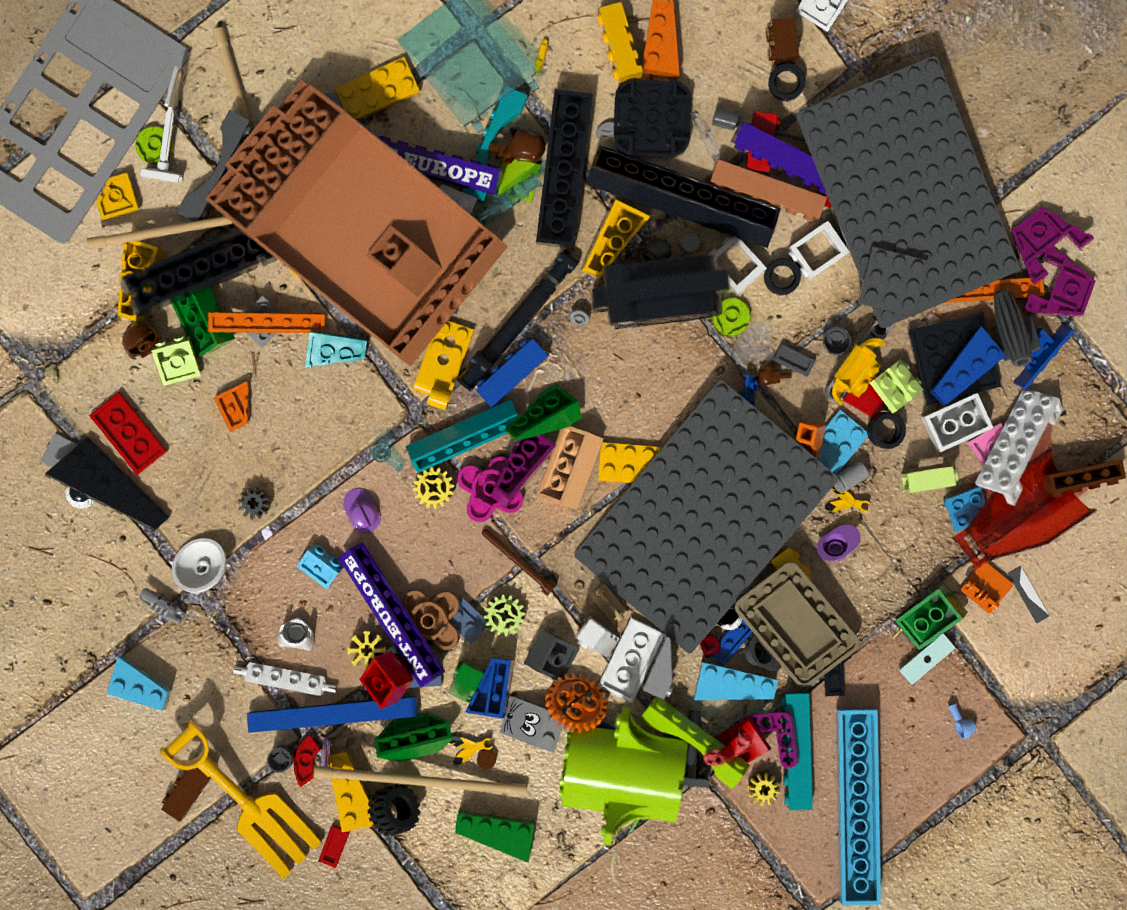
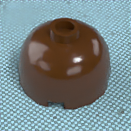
[122,322,162,360]

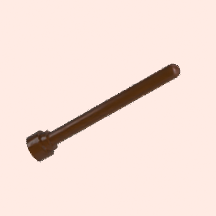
[482,529,557,596]

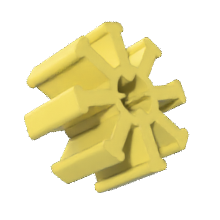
[347,630,388,670]

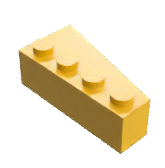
[117,241,165,322]

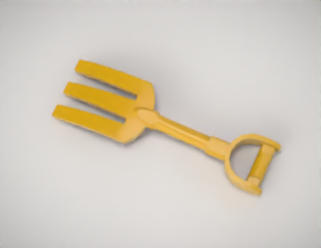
[159,720,323,879]

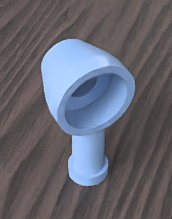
[948,703,977,740]

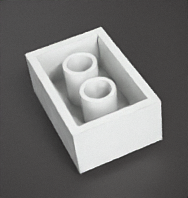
[921,393,993,453]

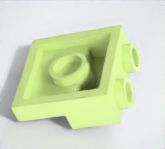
[152,335,201,386]
[870,359,923,413]

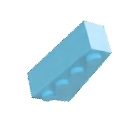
[693,661,778,700]

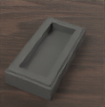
[773,343,816,377]

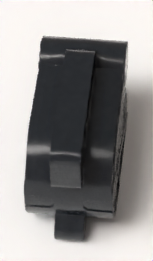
[591,255,731,330]

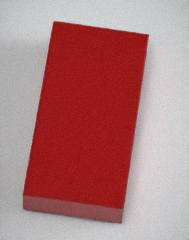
[318,825,350,868]

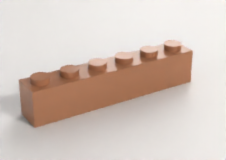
[710,159,827,222]

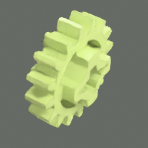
[483,595,525,636]

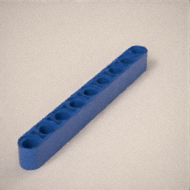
[246,696,418,733]

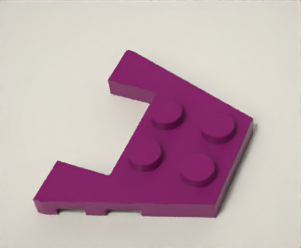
[1011,207,1094,285]
[1022,246,1096,317]

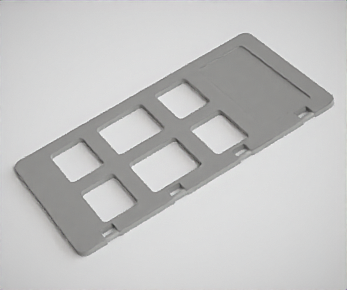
[0,0,190,244]

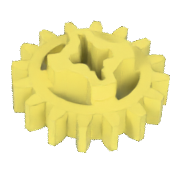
[413,467,455,509]

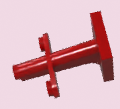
[704,716,771,766]

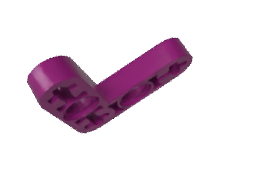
[739,711,799,768]

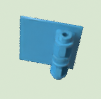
[943,486,990,532]

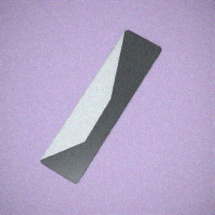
[1008,566,1049,623]

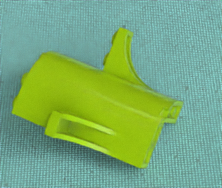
[558,706,688,846]

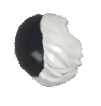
[65,487,95,509]
[717,602,742,630]

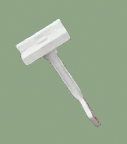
[140,66,183,183]

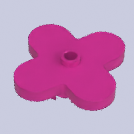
[457,457,523,523]

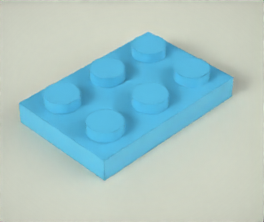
[818,410,868,475]

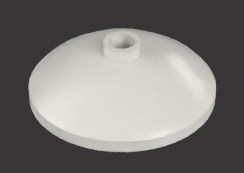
[172,538,227,593]

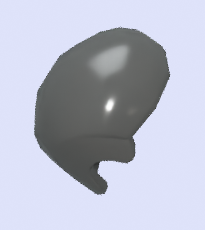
[823,326,852,356]

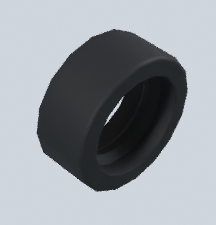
[768,63,806,102]
[764,258,801,296]
[867,412,906,449]

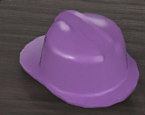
[343,488,381,533]
[817,524,861,562]

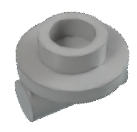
[570,308,591,326]

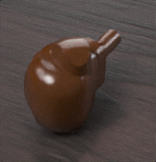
[759,365,792,386]

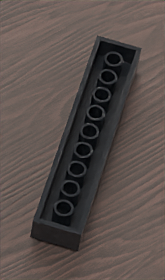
[586,145,781,248]

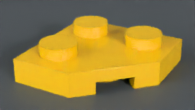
[96,173,140,221]

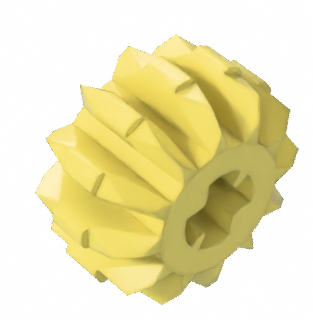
[747,772,780,806]

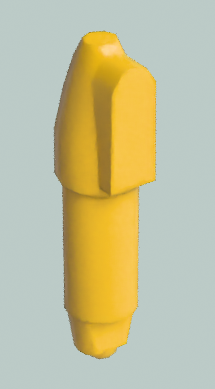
[534,39,548,75]

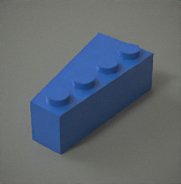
[930,326,1006,406]

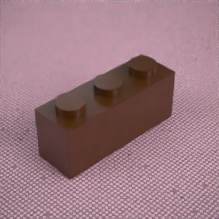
[161,767,211,822]

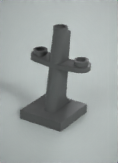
[666,710,719,788]

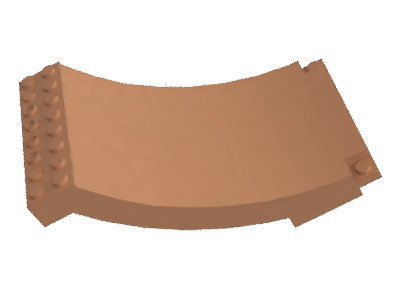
[205,79,508,366]

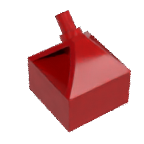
[359,651,413,710]

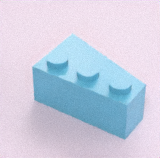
[106,655,172,710]

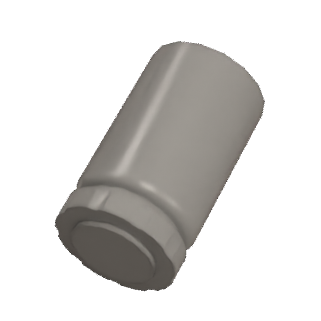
[834,461,869,494]

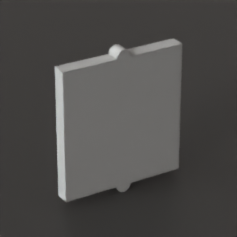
[40,433,77,467]

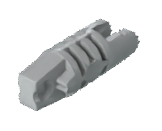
[139,588,185,624]

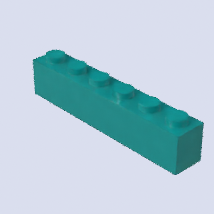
[406,400,518,473]
[781,692,813,810]

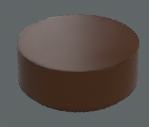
[477,750,496,770]

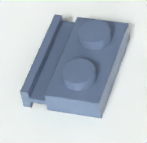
[451,597,488,644]

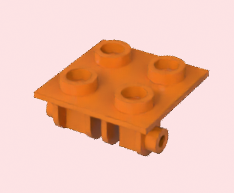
[960,561,1014,614]

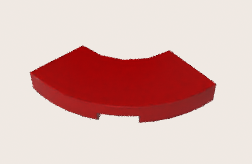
[294,733,322,787]

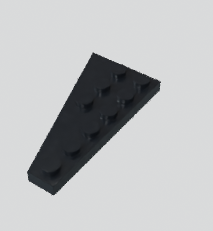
[44,437,169,532]

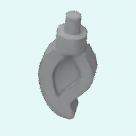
[596,122,620,139]

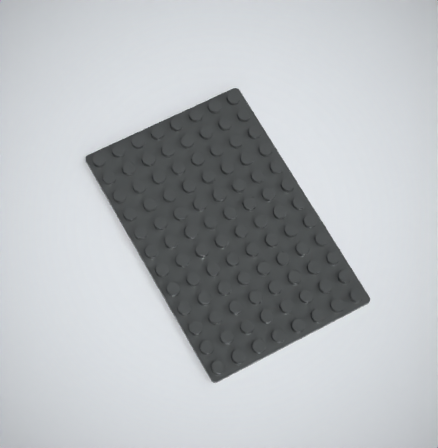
[795,56,1020,328]
[574,380,838,653]

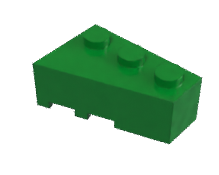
[449,659,486,703]

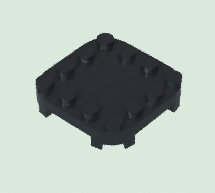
[613,78,692,158]

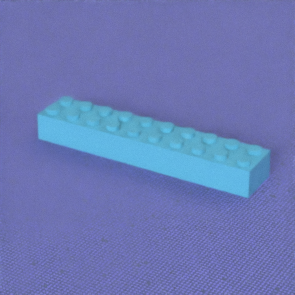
[836,708,881,905]

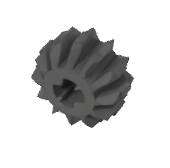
[238,487,271,520]

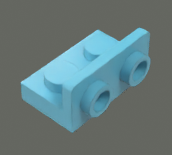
[296,543,344,589]

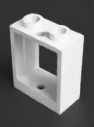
[788,221,849,280]
[708,235,767,296]

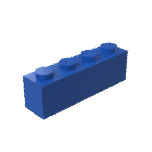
[476,339,548,408]

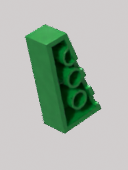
[455,810,534,863]

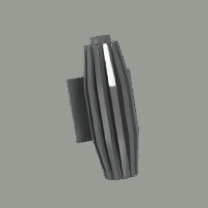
[994,290,1042,367]

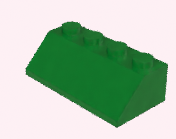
[172,288,235,358]

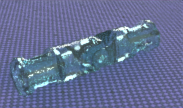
[471,172,543,225]

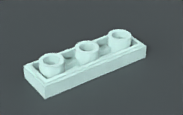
[899,633,955,685]

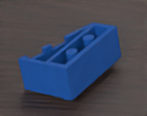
[465,657,514,719]

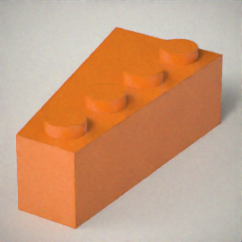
[642,0,680,79]

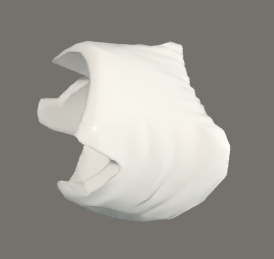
[277,617,314,651]

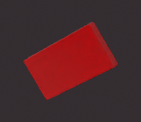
[89,392,168,475]

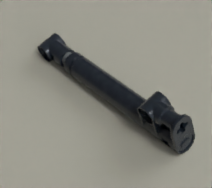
[455,249,580,392]

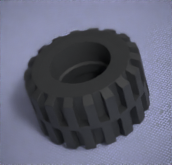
[367,784,421,836]

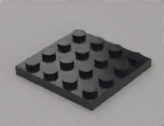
[907,312,1001,405]

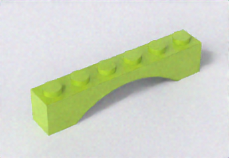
[639,696,750,789]

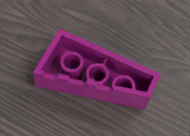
[491,434,556,508]

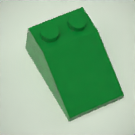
[895,582,968,651]

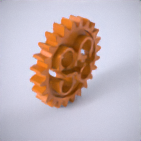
[545,673,608,733]

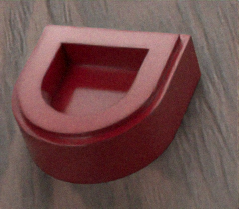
[700,635,721,658]

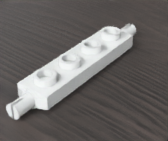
[233,662,337,696]

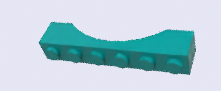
[461,86,528,204]

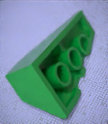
[504,384,582,441]

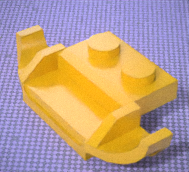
[832,338,886,406]

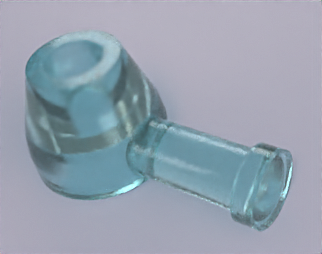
[372,443,404,473]

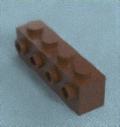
[1042,460,1126,497]

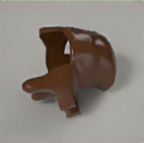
[488,127,546,165]

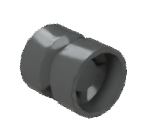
[267,745,295,773]

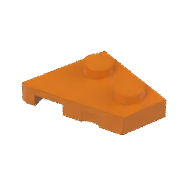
[213,381,249,432]

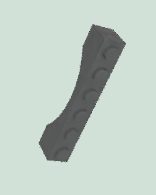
[177,110,253,221]

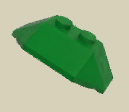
[374,712,453,762]

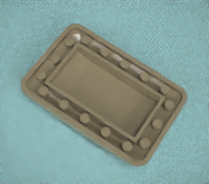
[735,562,860,687]

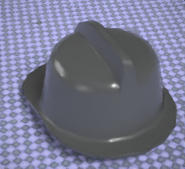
[742,636,782,671]

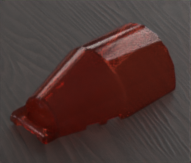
[952,448,1097,570]

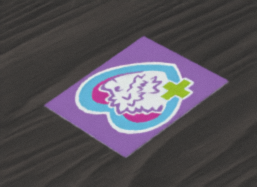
[319,736,330,779]

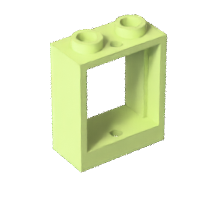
[901,466,958,493]

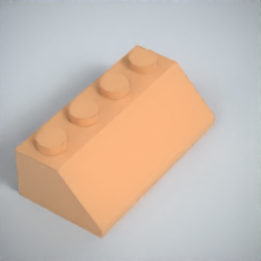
[536,426,603,511]

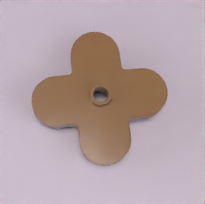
[403,590,460,650]

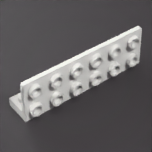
[975,389,1063,506]

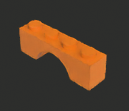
[796,420,826,459]

